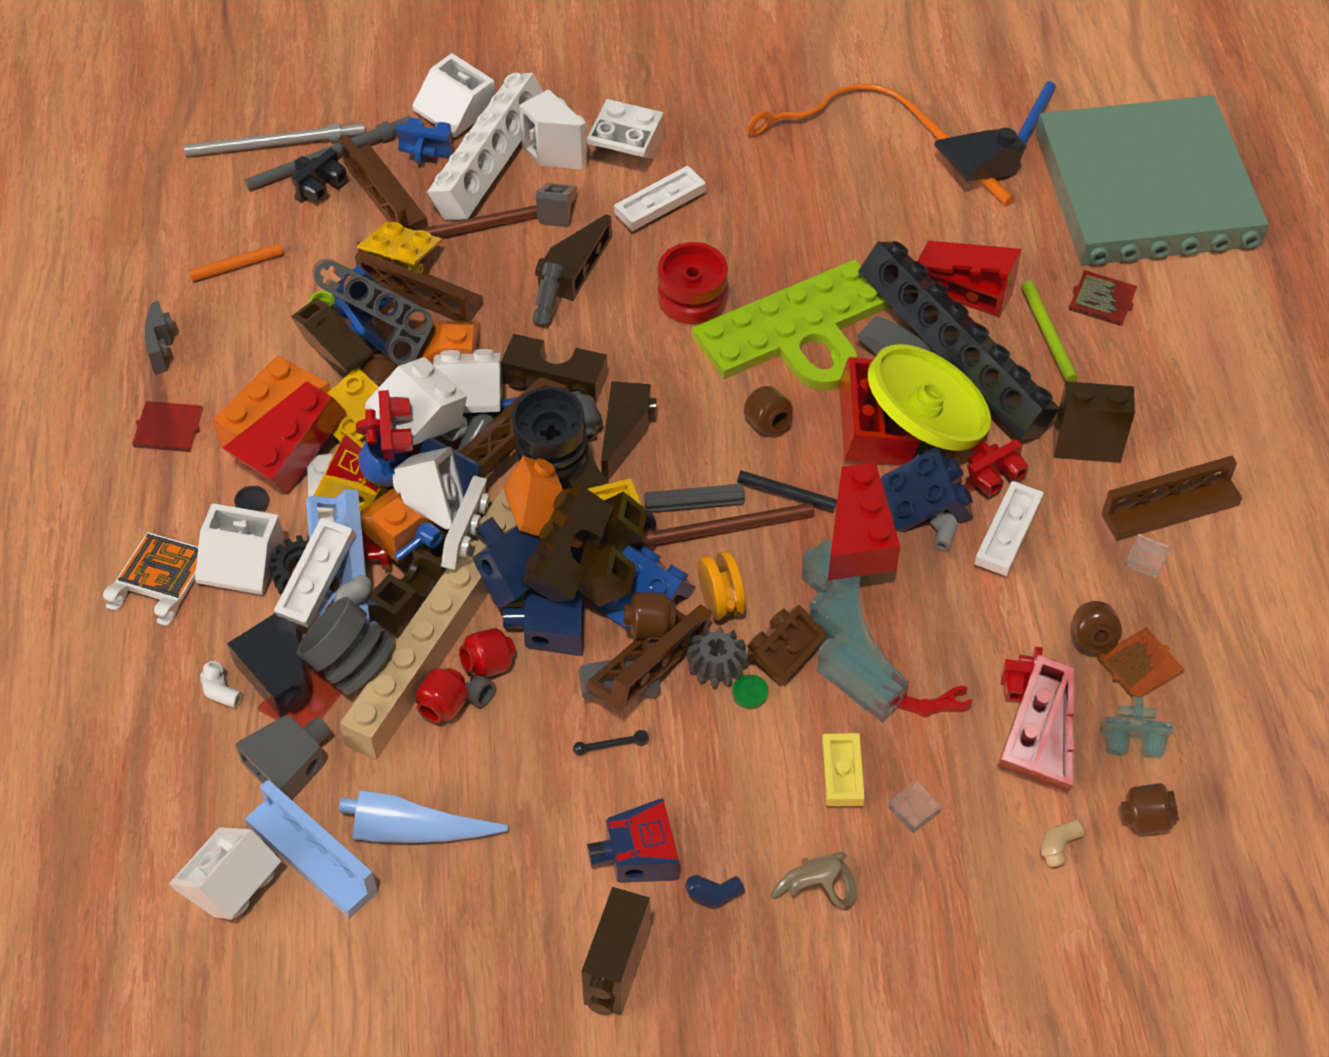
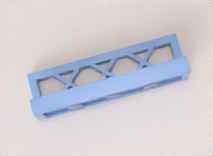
[306,489,369,626]
[245,780,378,919]

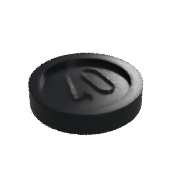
[234,486,269,512]

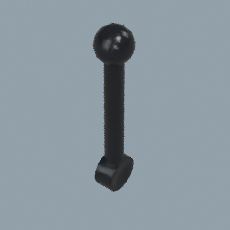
[573,730,648,756]

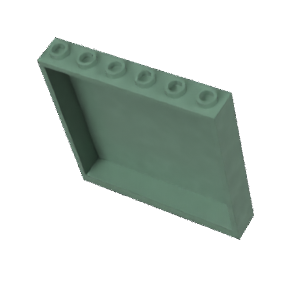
[1036,95,1269,266]

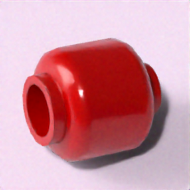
[459,628,515,677]
[414,668,469,723]

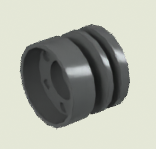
[297,597,395,695]

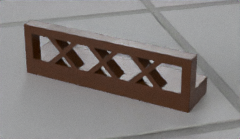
[339,134,428,230]
[355,250,483,322]
[459,378,570,477]
[1102,456,1242,541]
[586,604,712,711]

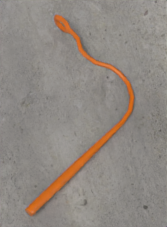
[747,83,1014,206]

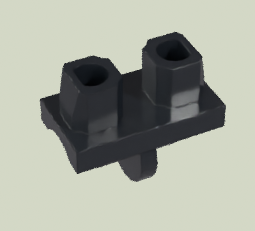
[291,147,347,203]

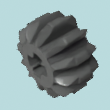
[687,625,748,688]

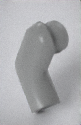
[928,509,958,551]
[333,575,372,604]

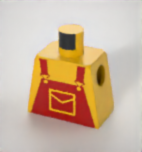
[313,432,394,512]

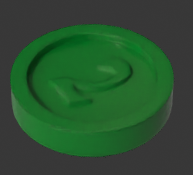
[732,674,768,709]

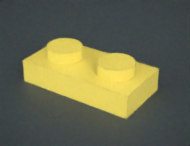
[822,733,865,806]

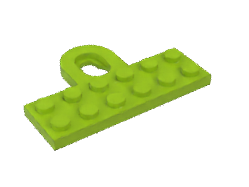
[692,259,889,390]

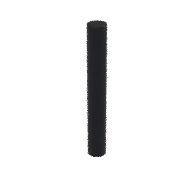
[737,470,837,512]

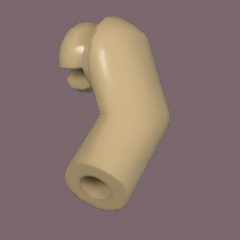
[1040,819,1084,867]

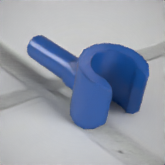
[394,523,443,561]

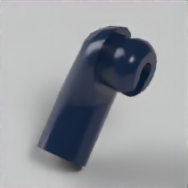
[685,875,745,908]

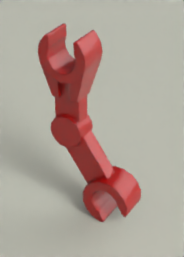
[877,684,973,718]

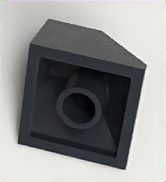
[934,128,1027,181]

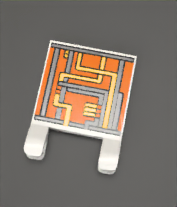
[103,532,198,626]

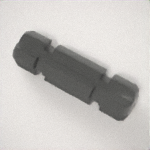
[533,262,562,325]

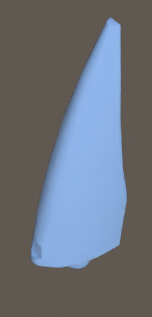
[339,791,509,843]

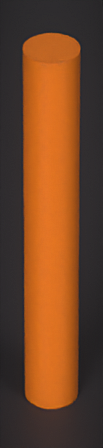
[189,243,283,282]

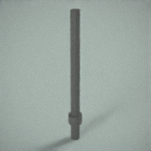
[244,115,411,191]

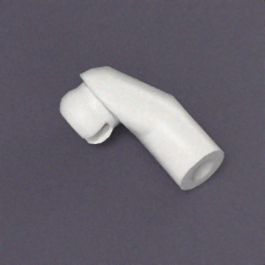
[200,661,243,709]

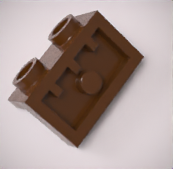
[747,604,828,685]

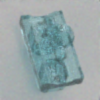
[1100,696,1173,758]

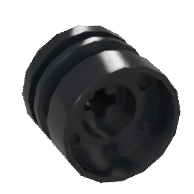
[511,386,589,479]

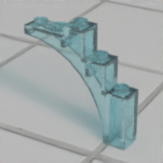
[801,512,909,723]

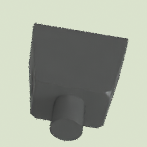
[235,715,331,800]

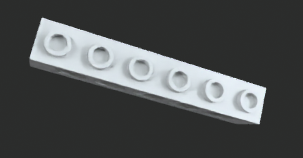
[427,73,543,220]

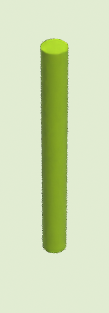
[1021,280,1078,382]

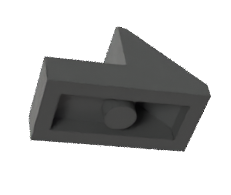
[536,183,577,227]

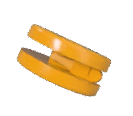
[698,551,746,620]

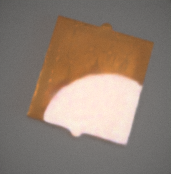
[1097,627,1185,702]

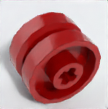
[658,242,728,324]

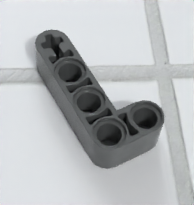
[312,258,433,365]

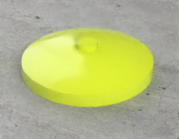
[868,344,991,451]

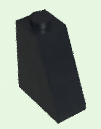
[227,613,311,718]

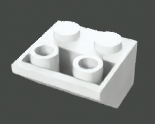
[412,53,495,138]
[519,89,588,170]
[586,99,664,159]
[195,503,284,595]

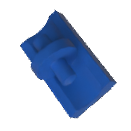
[396,117,453,164]

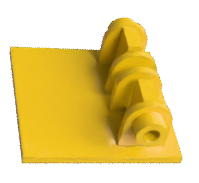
[357,222,442,274]
[327,368,379,443]

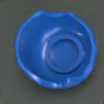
[358,434,408,486]

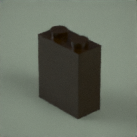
[1053,381,1135,463]
[581,887,651,1016]

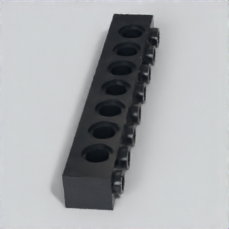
[858,241,1059,440]

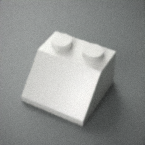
[433,349,503,413]
[365,357,467,445]
[393,447,464,529]
[169,827,281,920]

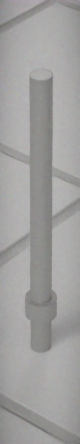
[184,123,366,157]

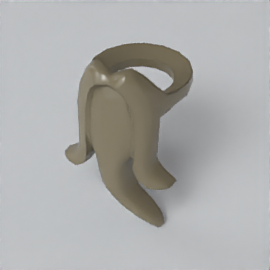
[771,852,857,908]

